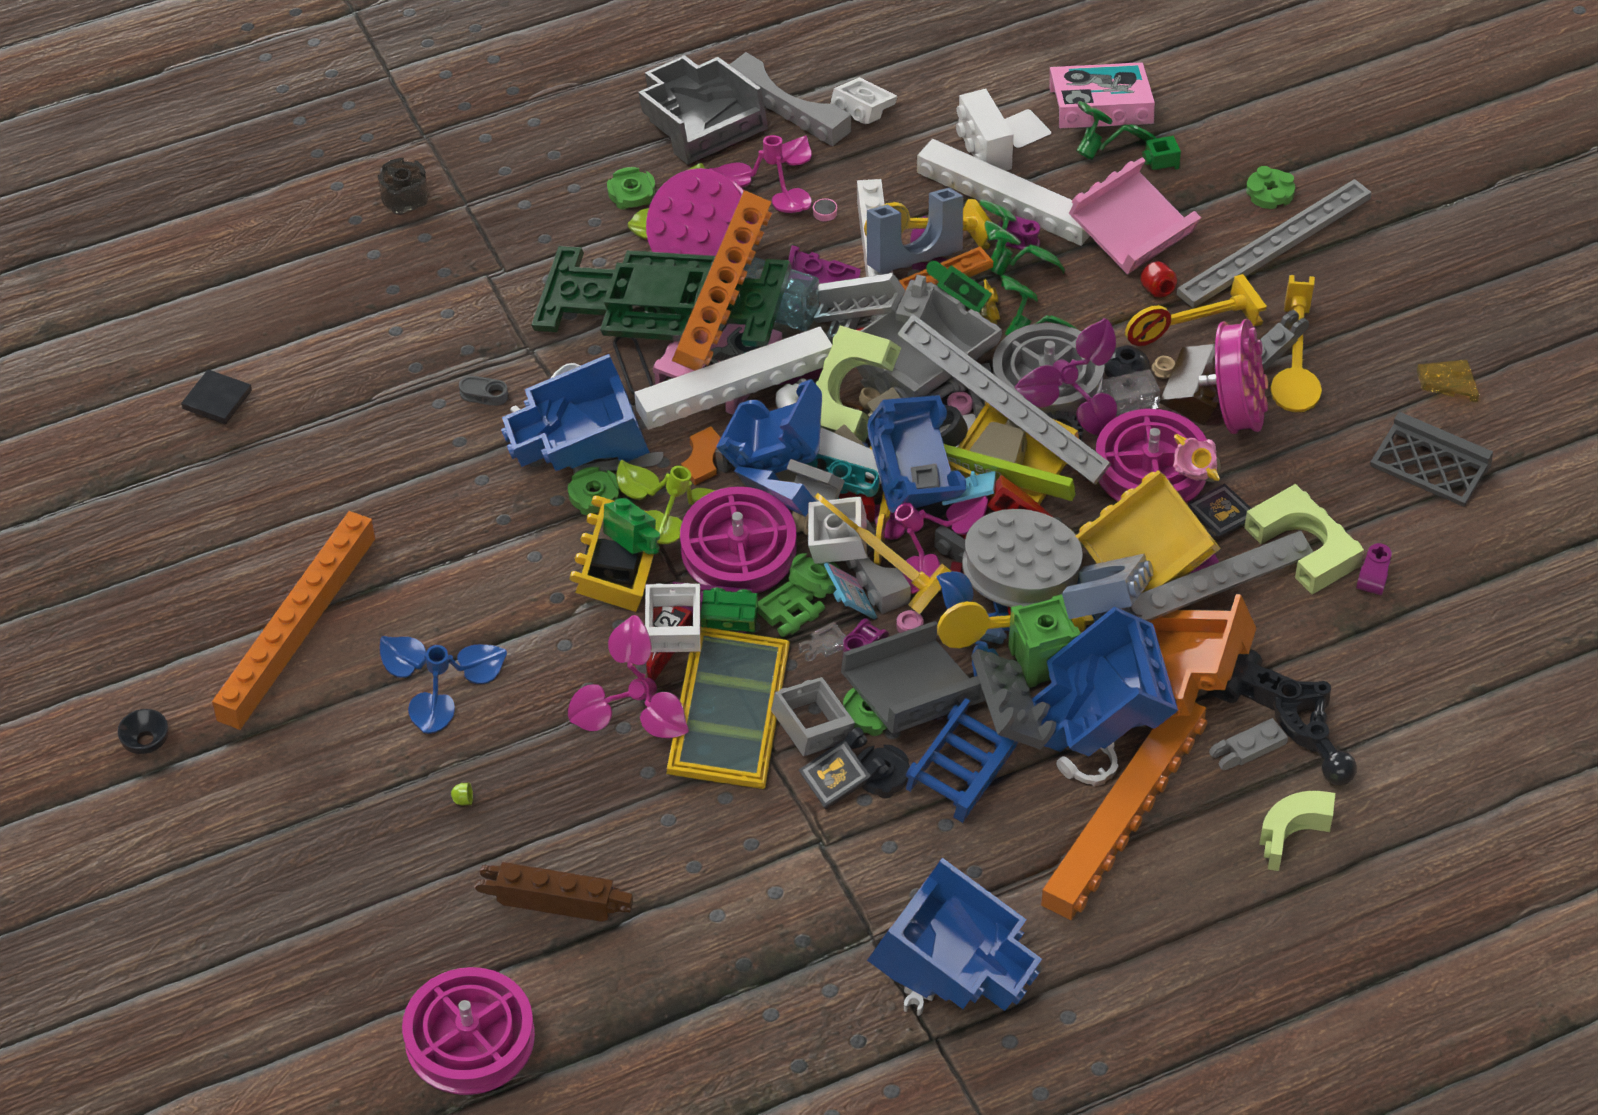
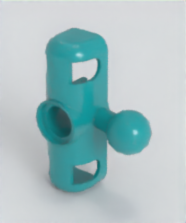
[806,454,880,499]

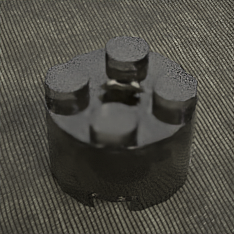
[378,158,428,215]

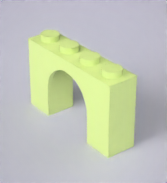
[816,326,901,443]
[1245,484,1364,595]

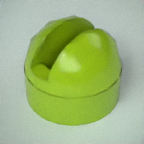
[451,783,473,806]

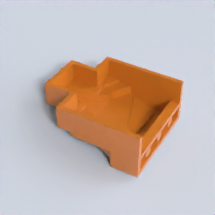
[1148,594,1256,717]

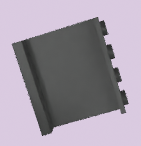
[841,621,985,734]

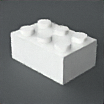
[956,89,1013,171]

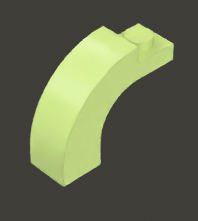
[1259,791,1335,871]

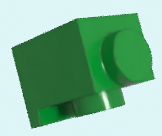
[1142,135,1181,170]

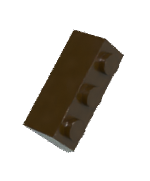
[1159,344,1219,425]

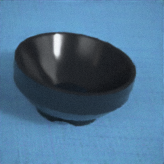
[1104,345,1150,385]
[117,709,169,754]

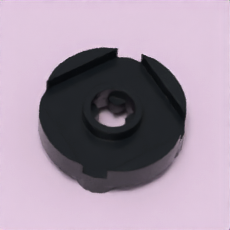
[857,744,910,799]

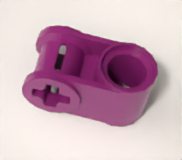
[995,215,1040,251]
[1356,543,1392,596]
[842,618,889,660]

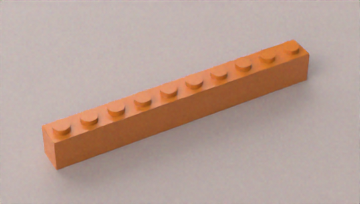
[212,511,375,730]
[1041,703,1207,920]

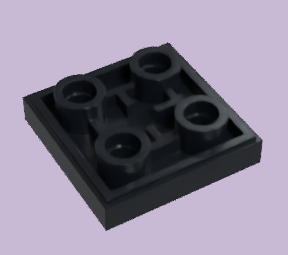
[181,369,252,424]

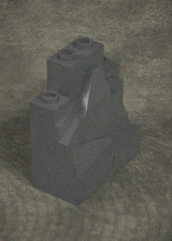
[638,55,768,164]

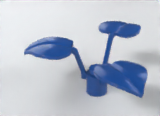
[936,571,1010,677]
[380,636,507,734]

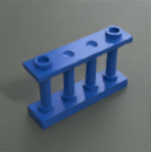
[906,698,1018,823]

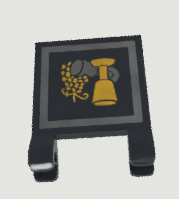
[1186,484,1252,542]
[799,727,889,810]

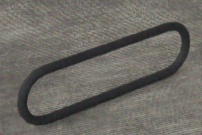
[613,337,653,395]

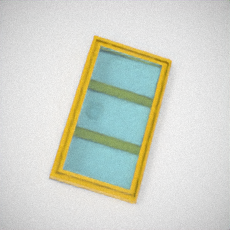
[666,627,790,789]

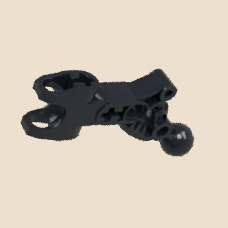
[1208,649,1357,785]

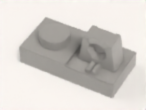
[895,275,934,323]

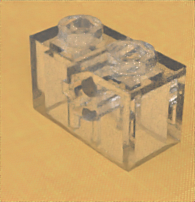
[1101,369,1161,417]

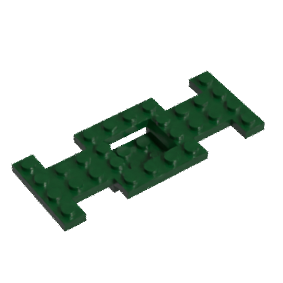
[531,246,792,347]

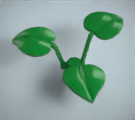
[1076,101,1157,160]
[979,199,1066,275]
[1000,275,1078,336]

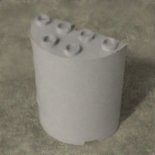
[856,282,1002,398]

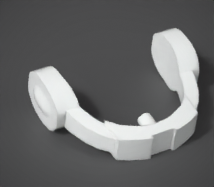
[1056,742,1118,787]

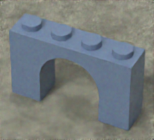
[867,188,963,274]
[1062,553,1153,619]

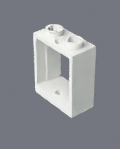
[645,583,700,652]

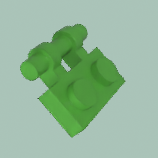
[757,581,825,637]

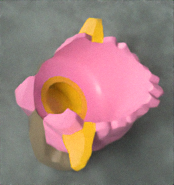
[1173,434,1221,482]

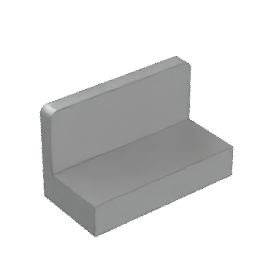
[787,459,845,502]

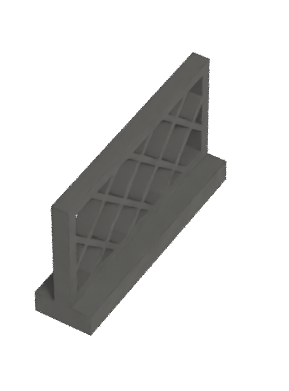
[1370,411,1493,507]

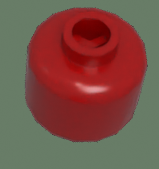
[1140,261,1177,298]

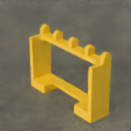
[569,496,654,612]

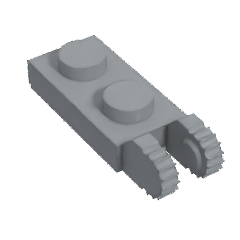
[1209,718,1288,770]

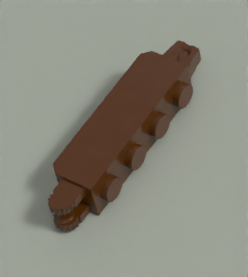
[474,862,633,922]

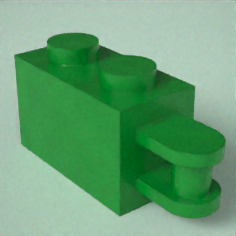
[926,261,993,313]
[603,498,660,554]

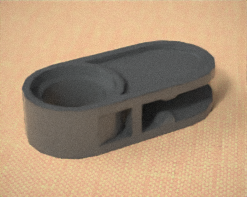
[459,376,508,406]

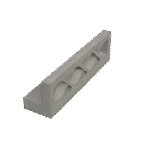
[812,273,906,323]

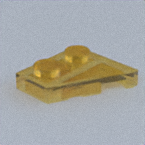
[1417,360,1479,402]

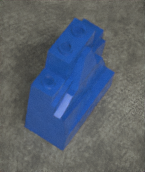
[501,354,650,471]
[1032,606,1178,756]
[867,858,1042,1011]

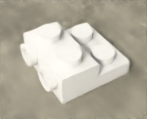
[830,77,897,124]

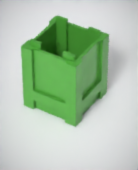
[1009,594,1081,688]

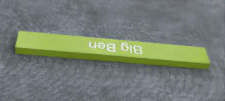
[944,444,1076,501]

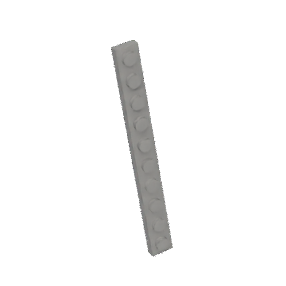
[1177,179,1372,309]
[898,314,1112,485]
[1094,531,1313,621]

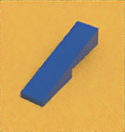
[734,466,816,517]

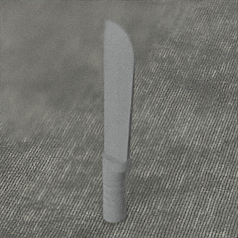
[573,452,663,474]

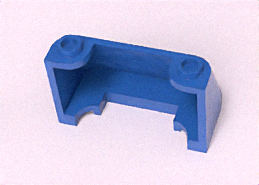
[716,379,822,473]
[867,395,966,513]

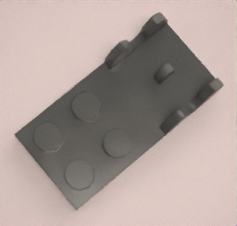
[971,649,1056,749]

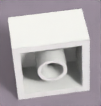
[808,497,867,564]

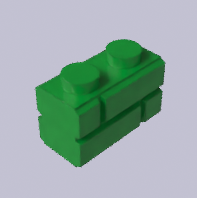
[700,587,758,632]

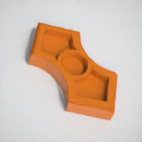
[681,426,721,485]

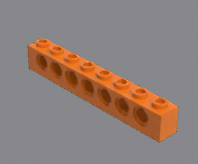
[672,190,772,371]

